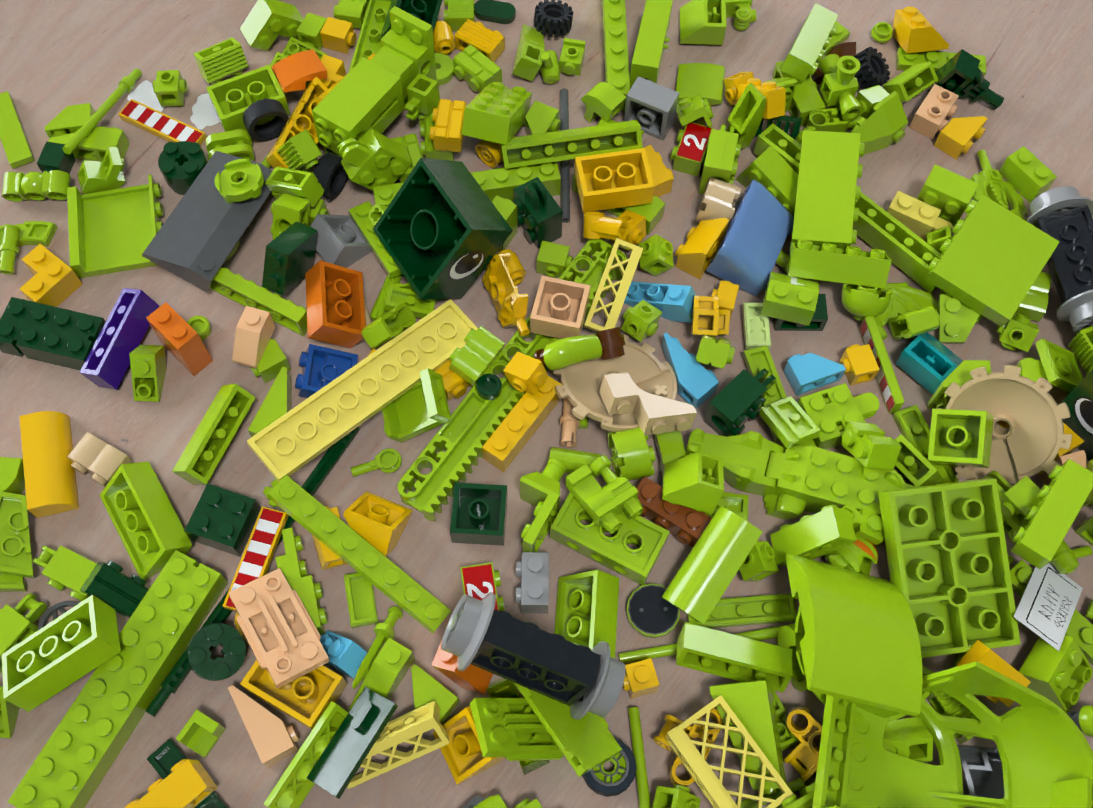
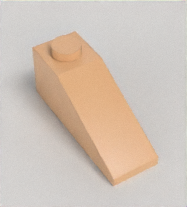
[228,685,300,768]

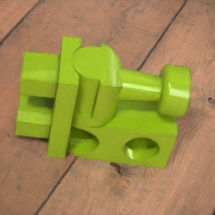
[566,455,643,534]

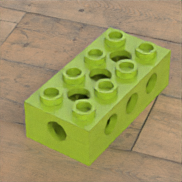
[550,492,670,585]

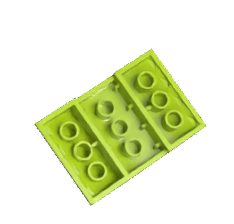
[785,553,923,717]

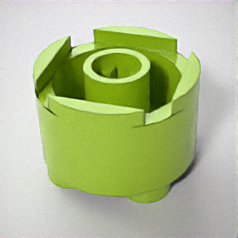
[608,427,656,481]

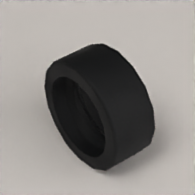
[243,99,289,141]
[313,152,348,200]

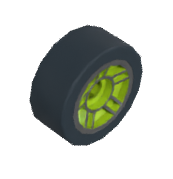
[583,739,637,797]

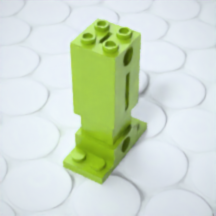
[312,6,437,156]

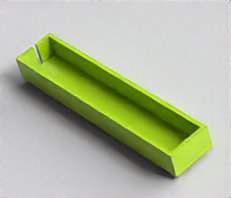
[7,550,228,808]

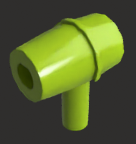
[540,50,561,84]
[1051,540,1092,574]

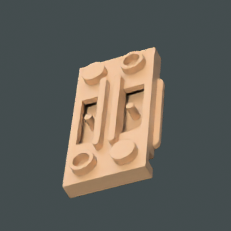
[228,568,329,689]

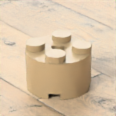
[695,177,741,228]

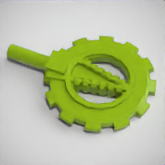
[970,150,1028,221]

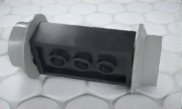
[1027,186,1093,334]
[441,592,625,720]

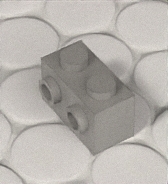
[516,552,549,614]

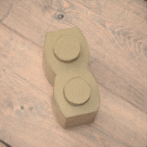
[67,432,133,487]

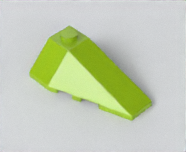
[846,91,908,155]

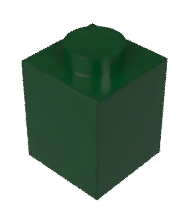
[36,141,76,174]

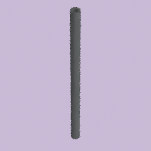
[560,88,570,223]

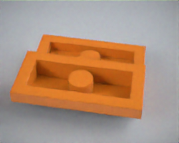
[271,49,327,92]

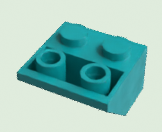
[895,332,963,395]

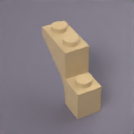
[599,372,697,435]

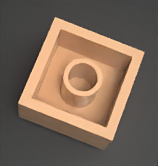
[530,276,590,339]

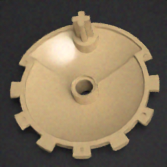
[553,333,677,432]
[937,365,1072,487]

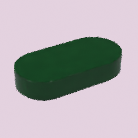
[474,0,516,24]

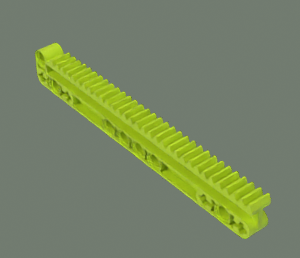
[397,239,627,522]

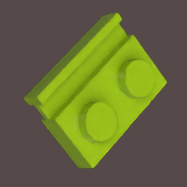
[759,396,821,449]

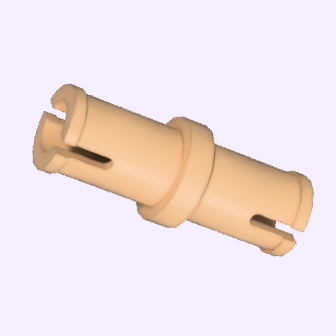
[560,398,580,448]

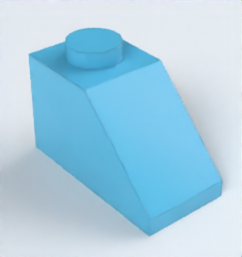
[783,353,846,396]

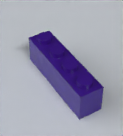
[79,288,159,390]

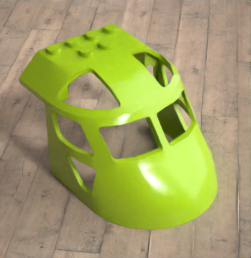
[812,661,1093,808]

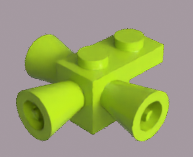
[818,54,864,121]

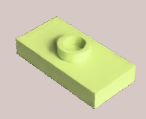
[742,303,771,349]

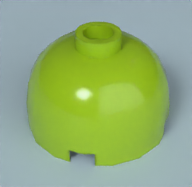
[841,283,892,321]

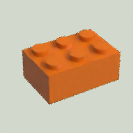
[305,260,366,348]

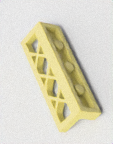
[583,238,643,332]
[347,701,450,789]

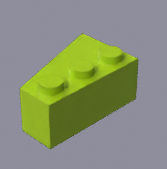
[735,146,798,216]

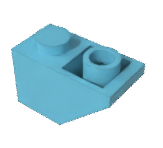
[320,630,367,680]

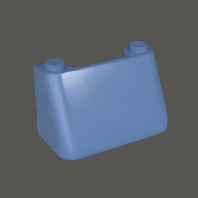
[706,180,794,297]

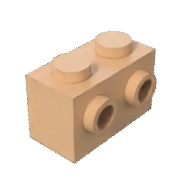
[909,84,959,139]

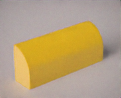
[19,411,79,518]

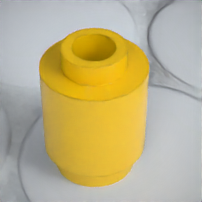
[433,21,455,54]
[498,249,526,285]

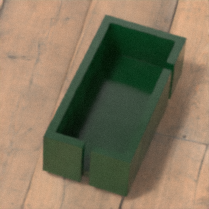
[0,297,106,370]

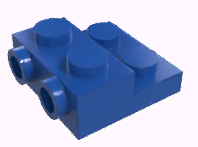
[295,344,358,398]

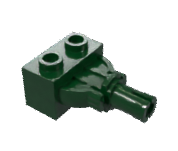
[928,49,1004,110]

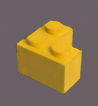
[19,244,82,307]

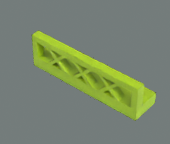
[263,701,348,808]

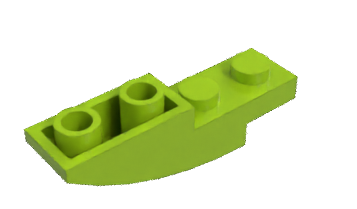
[275,528,328,634]

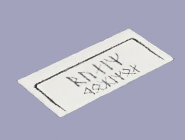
[1013,563,1083,651]

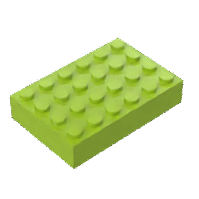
[878,479,1021,658]

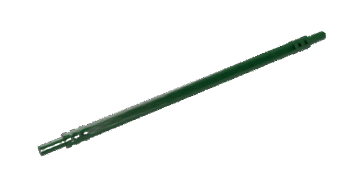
[145,426,360,717]

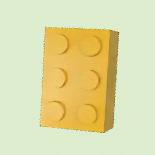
[575,148,655,213]
[240,659,347,730]

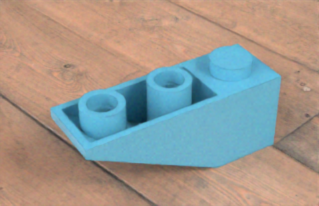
[624,281,696,323]
[661,332,719,409]

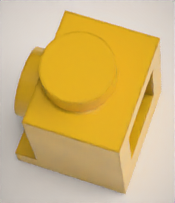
[712,280,739,319]

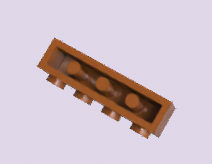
[636,476,712,548]

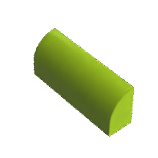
[662,507,763,624]

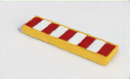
[118,99,207,145]
[223,507,288,612]

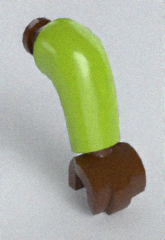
[534,327,625,370]

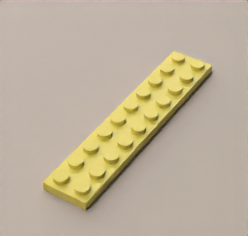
[247,299,478,482]

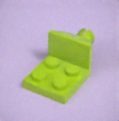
[520,459,567,552]

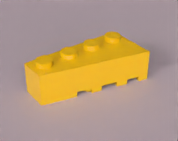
[266,77,328,168]

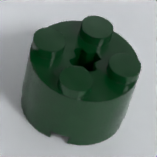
[158,141,208,195]
[187,623,246,681]

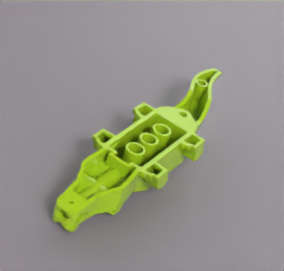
[686,428,1014,564]

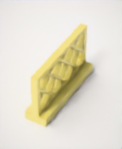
[664,695,793,808]

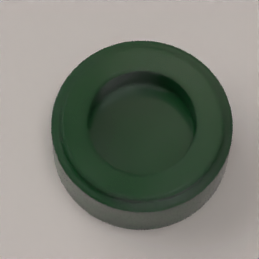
[476,374,502,400]

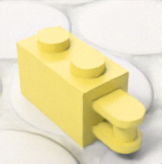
[887,191,953,241]

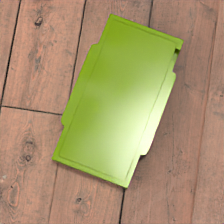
[515,683,622,777]
[470,698,564,761]

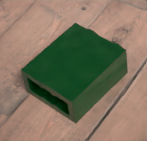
[262,221,318,295]

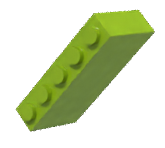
[792,130,865,249]

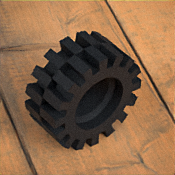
[533,0,573,37]
[854,47,890,89]

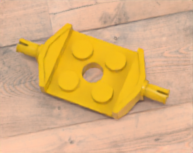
[482,253,530,337]

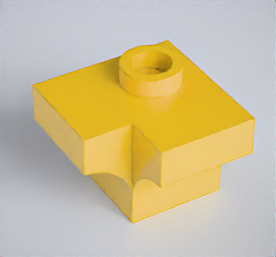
[691,295,730,336]

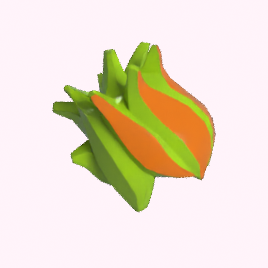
[824,536,878,575]

